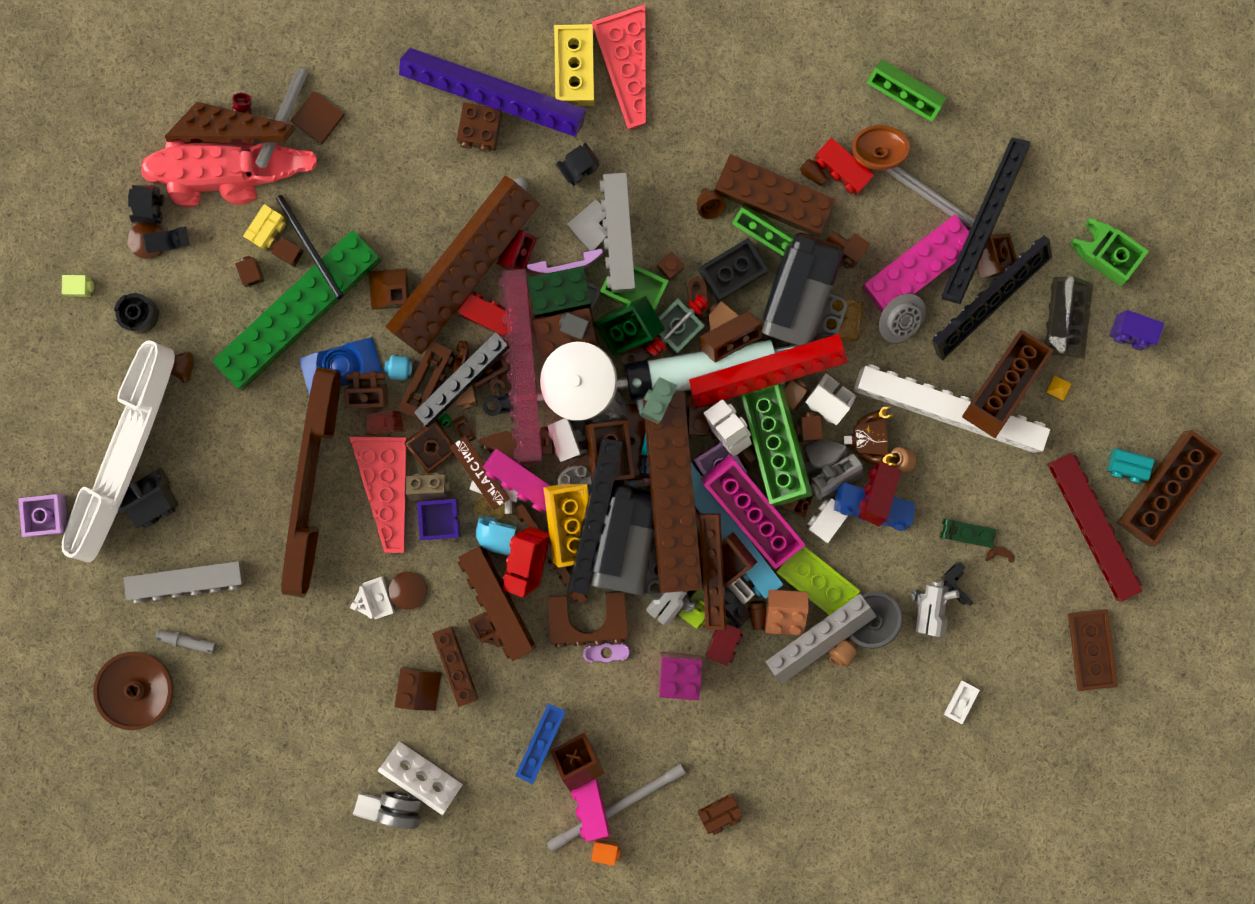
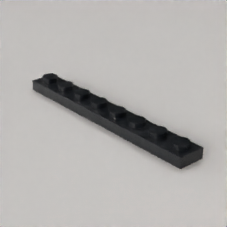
[568,437,623,595]

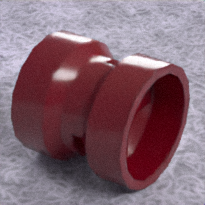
[232,92,252,114]

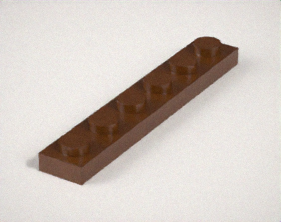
[515,504,587,604]
[699,513,727,630]

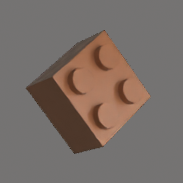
[765,590,808,636]

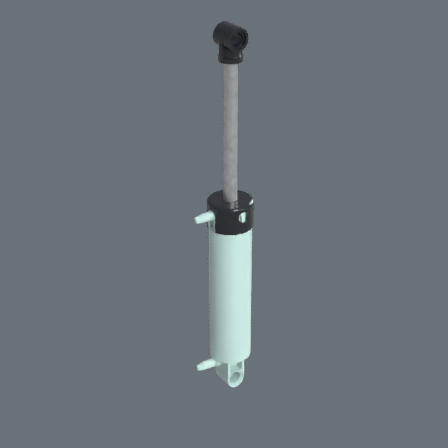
[483,340,798,416]

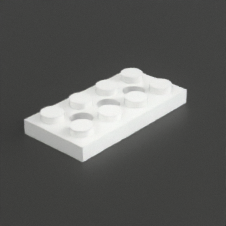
[378,741,463,815]

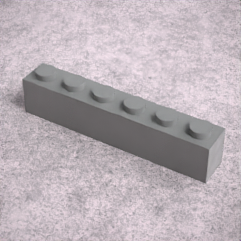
[600,173,635,293]
[123,561,246,603]
[765,594,877,684]

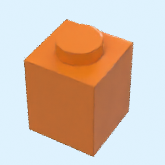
[591,840,621,866]

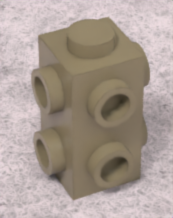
[406,473,451,501]

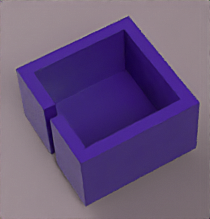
[1109,310,1164,351]
[417,499,461,541]

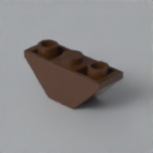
[479,431,532,469]

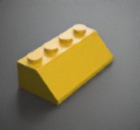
[544,484,589,568]

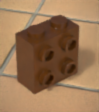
[456,102,502,152]

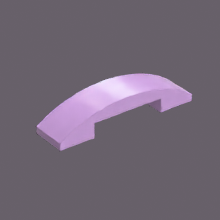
[527,249,603,275]

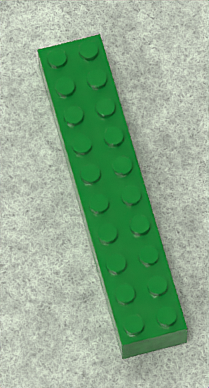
[212,230,382,391]

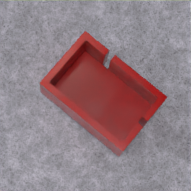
[502,526,550,598]

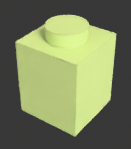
[62,275,94,297]

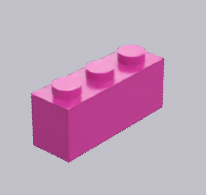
[571,778,611,843]

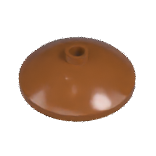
[852,125,910,170]

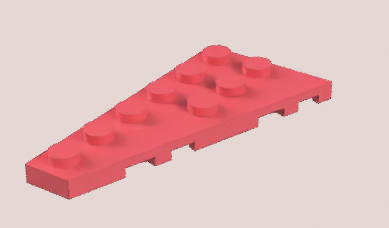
[349,437,407,553]

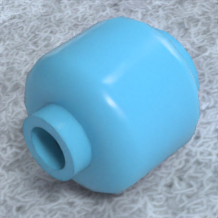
[384,355,412,381]

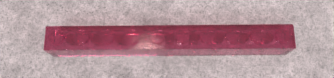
[499,269,543,464]

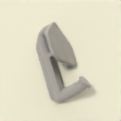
[804,439,847,475]

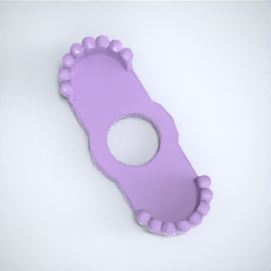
[583,643,629,663]

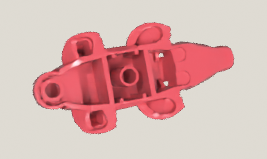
[141,139,317,207]

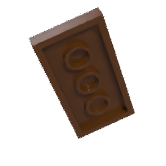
[1068,609,1118,691]

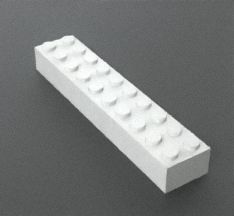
[853,364,1050,453]

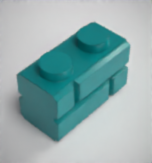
[1106,449,1154,484]

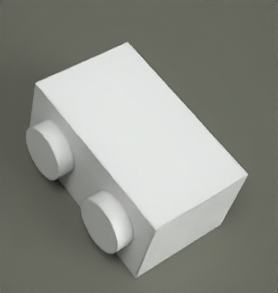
[807,498,848,543]

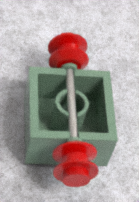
[646,295,709,357]

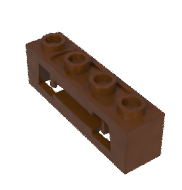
[398,341,455,420]
[432,626,478,707]

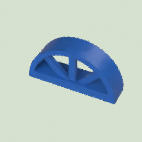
[515,703,566,784]

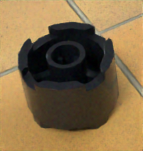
[556,143,600,186]
[128,185,164,224]
[114,293,159,334]

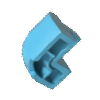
[476,514,517,556]

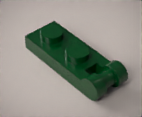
[940,519,996,548]

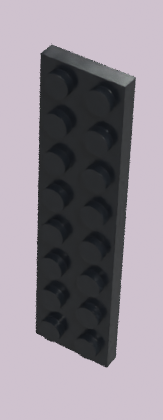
[932,235,1052,361]

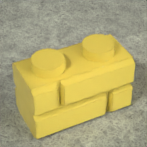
[243,204,286,251]

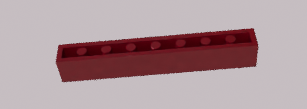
[1047,453,1142,602]

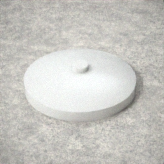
[540,342,617,420]

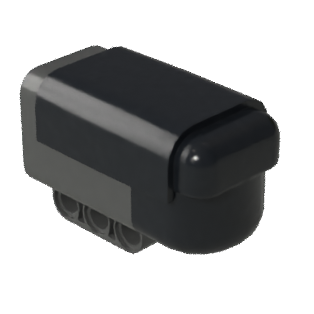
[761,232,847,346]
[590,484,663,598]

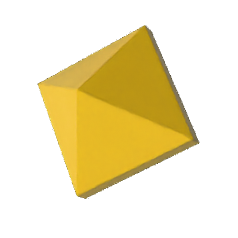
[1046,375,1071,401]

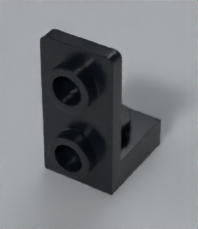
[142,226,190,253]
[941,562,974,606]

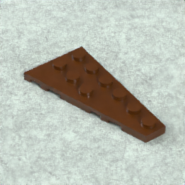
[165,102,295,142]

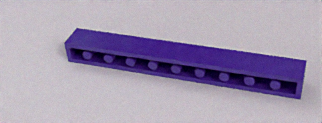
[399,48,586,137]

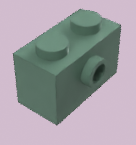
[640,377,678,424]

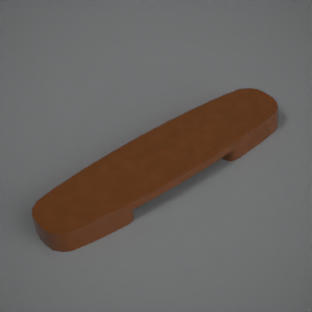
[281,367,341,598]

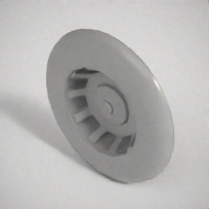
[879,294,926,343]

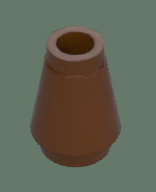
[799,158,828,186]
[747,601,766,630]

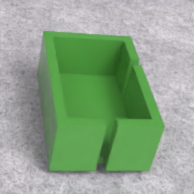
[600,265,669,311]

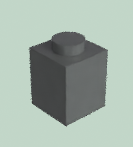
[559,312,591,340]

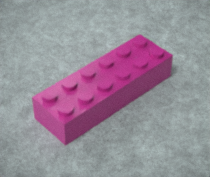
[862,214,969,313]
[700,454,805,569]

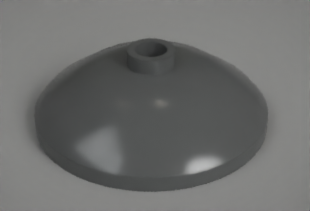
[849,592,902,649]

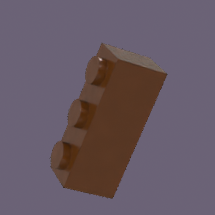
[700,311,762,363]

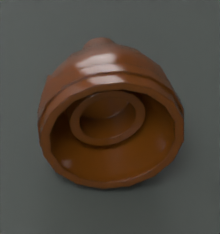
[696,188,726,219]
[171,351,194,383]

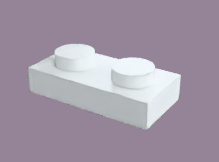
[944,680,980,724]

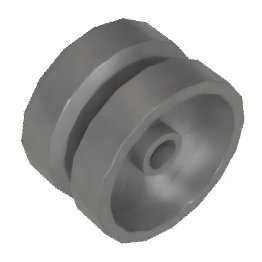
[377,791,424,829]

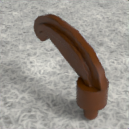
[985,547,1014,563]

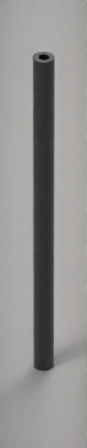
[276,195,344,299]

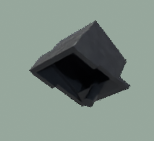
[118,467,179,528]

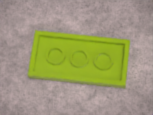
[776,546,860,615]

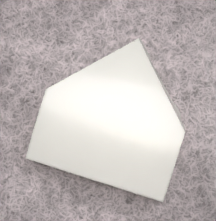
[350,576,395,619]

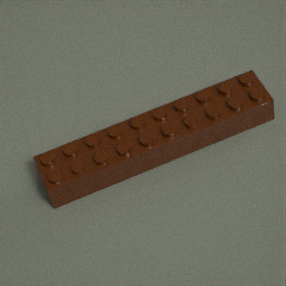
[386,176,540,355]
[643,392,702,593]

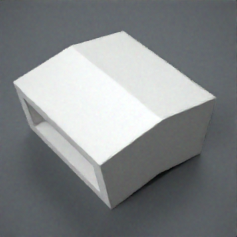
[728,578,755,604]
[353,792,382,822]

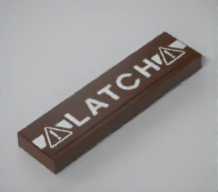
[450,436,510,510]

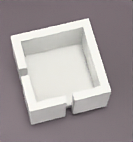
[805,374,856,426]
[704,399,752,457]

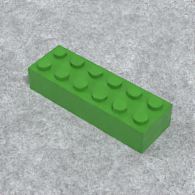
[741,383,813,506]

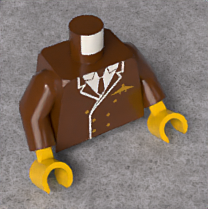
[843,406,897,466]

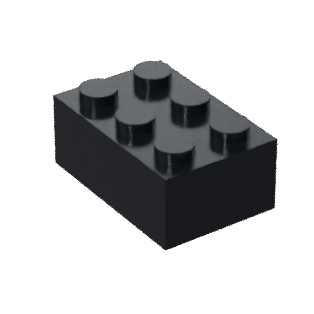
[698,238,769,303]

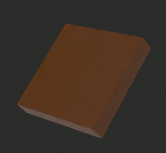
[291,91,345,144]

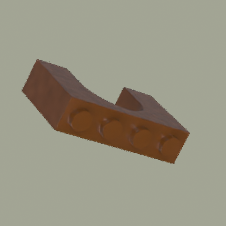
[547,592,628,647]

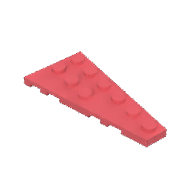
[592,4,646,130]

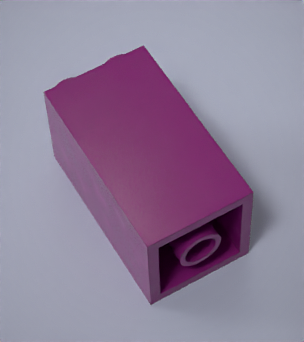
[658,652,702,700]

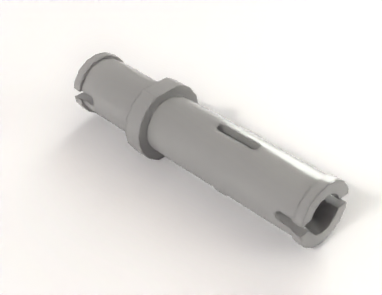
[156,629,216,655]

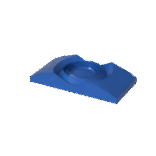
[299,337,383,395]

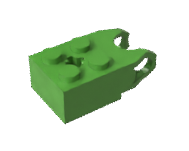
[1070,218,1149,287]

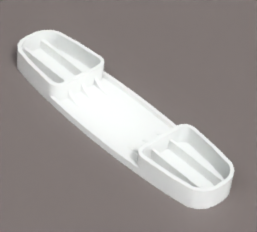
[62,341,175,562]

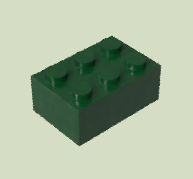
[526,266,592,318]
[594,296,665,356]

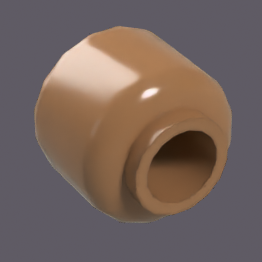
[889,447,916,473]
[828,638,857,667]

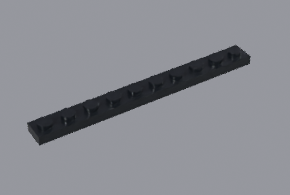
[941,137,1030,304]

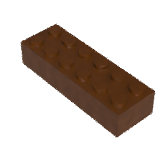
[714,154,836,238]
[962,330,1054,438]
[1117,430,1223,546]
[458,546,536,662]

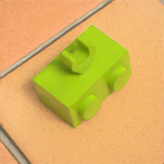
[678,590,705,629]

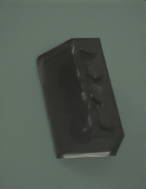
[1044,276,1093,359]

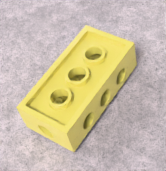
[554,24,594,106]

